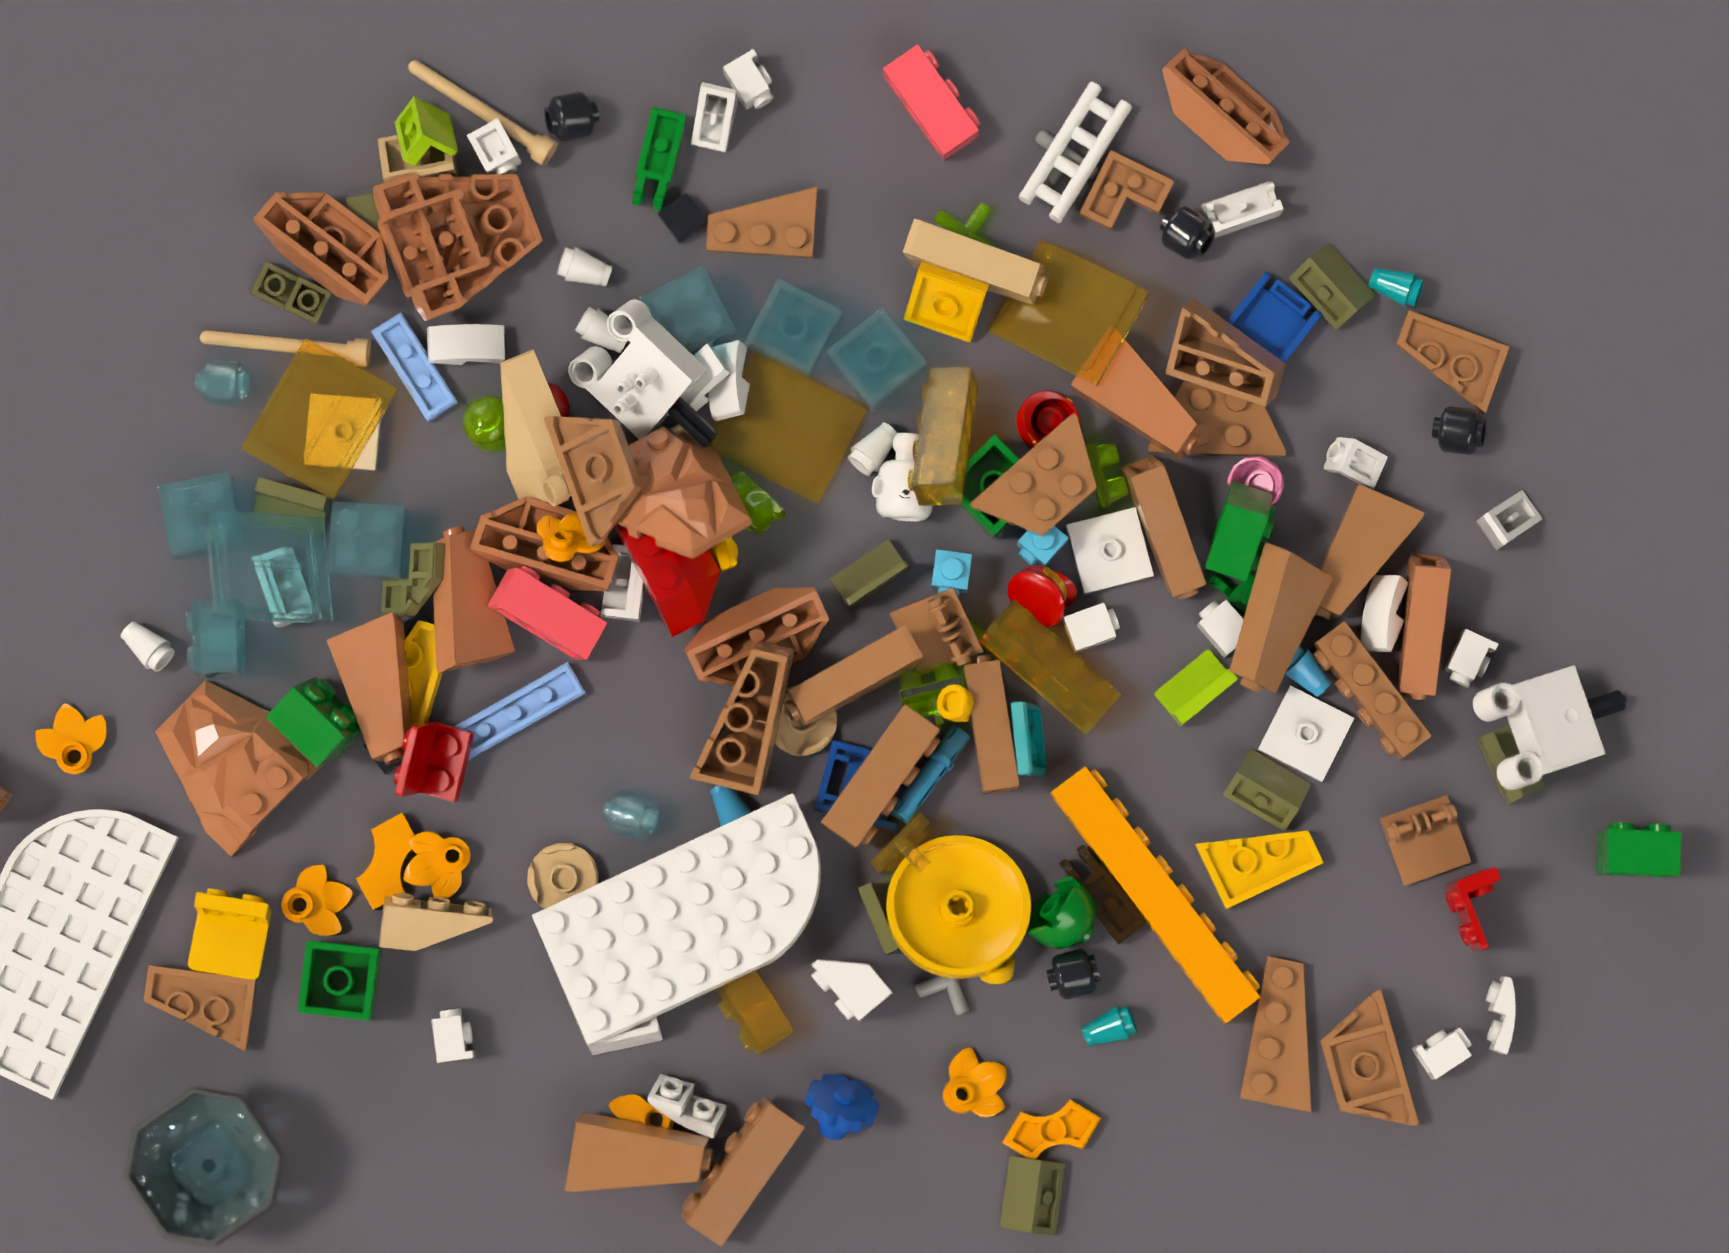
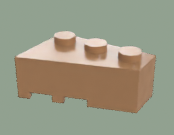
[1165,298,1286,407]

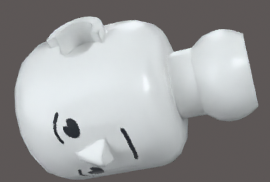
[872,433,937,521]

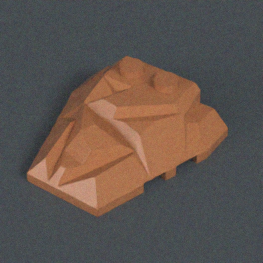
[373,174,543,321]
[616,427,752,558]
[155,680,324,857]

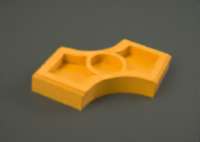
[356,813,415,910]
[1002,1099,1101,1159]

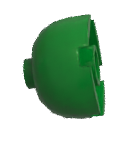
[1027,876,1096,949]

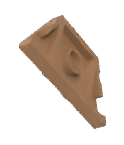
[1148,382,1286,457]
[970,413,1097,537]
[544,416,643,546]
[1319,990,1419,1126]

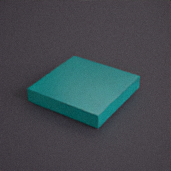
[1011,701,1047,777]

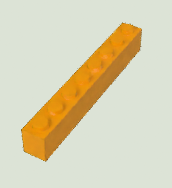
[1050,766,1260,1024]

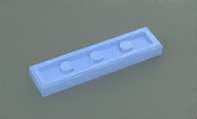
[455,662,586,761]

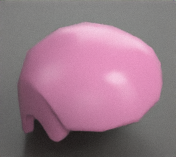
[1227,456,1284,506]

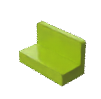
[395,96,458,166]
[1154,650,1238,727]

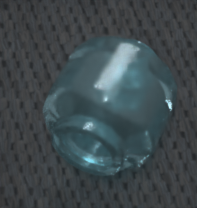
[195,359,250,406]
[603,790,659,840]

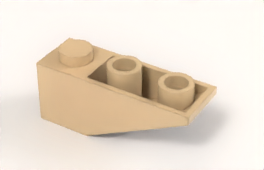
[379,893,493,951]

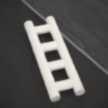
[1018,82,1132,223]

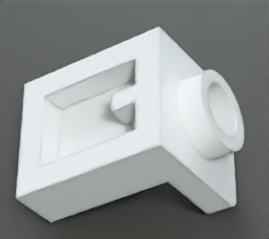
[467,119,522,174]
[1324,437,1388,489]

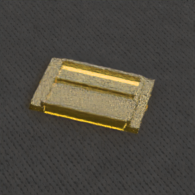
[989,240,1150,387]
[240,339,398,500]
[709,352,867,504]

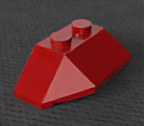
[614,524,721,638]

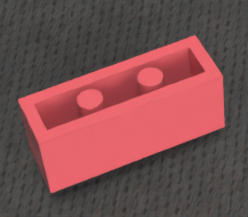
[883,44,980,161]
[487,566,607,661]

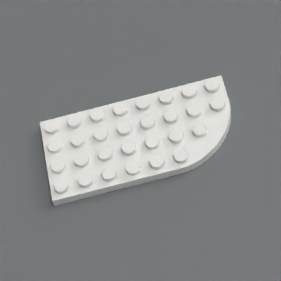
[532,793,821,1047]
[0,809,179,1099]

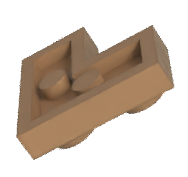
[1079,150,1174,231]

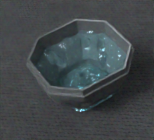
[123,1085,285,1248]

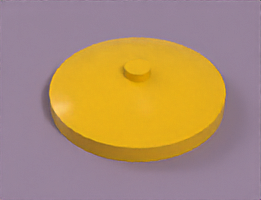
[886,835,1031,979]

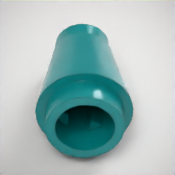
[1369,267,1424,307]
[1081,1005,1137,1047]

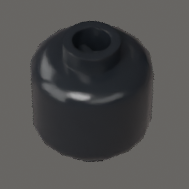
[544,92,599,141]
[1160,207,1215,260]
[1432,406,1486,455]
[1046,949,1101,1000]

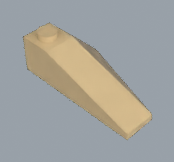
[500,349,571,502]

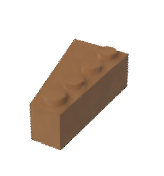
[689,641,795,795]

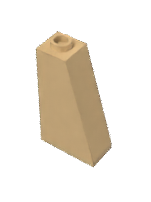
[903,218,1048,305]

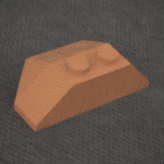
[1162,48,1290,164]
[253,192,389,306]
[470,497,619,591]
[684,587,829,686]

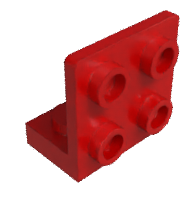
[394,721,475,802]
[1444,867,1501,951]

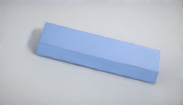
[371,313,458,422]

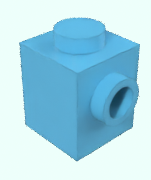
[1017,526,1068,567]
[931,549,972,597]

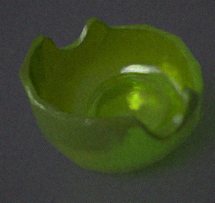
[462,395,506,453]

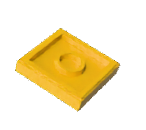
[903,261,989,343]

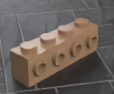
[1312,621,1431,760]
[820,704,941,848]
[680,1097,805,1247]

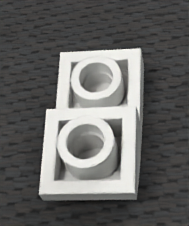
[427,324,505,365]
[708,340,750,421]
[683,344,730,411]
[1361,575,1408,652]
[1486,976,1516,1054]
[647,1074,727,1138]

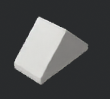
[691,82,738,152]
[1476,490,1542,550]

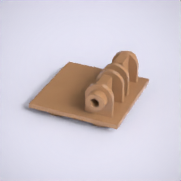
[890,587,984,677]
[1379,795,1471,886]

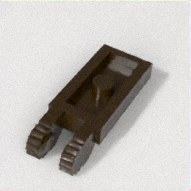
[1059,845,1147,945]

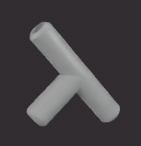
[1035,130,1099,187]
[915,976,969,1015]

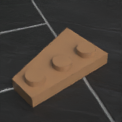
[706,187,817,259]
[1395,310,1509,415]
[143,965,257,1051]

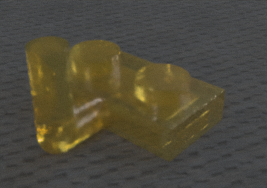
[869,812,930,875]

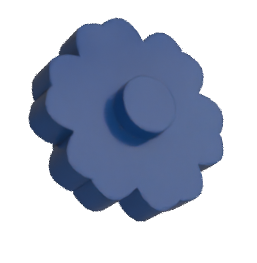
[805,1074,880,1140]

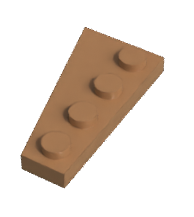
[1239,956,1311,1112]

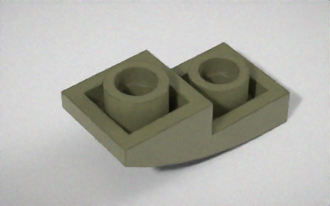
[250,262,331,325]

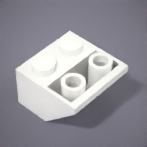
[811,960,892,1021]

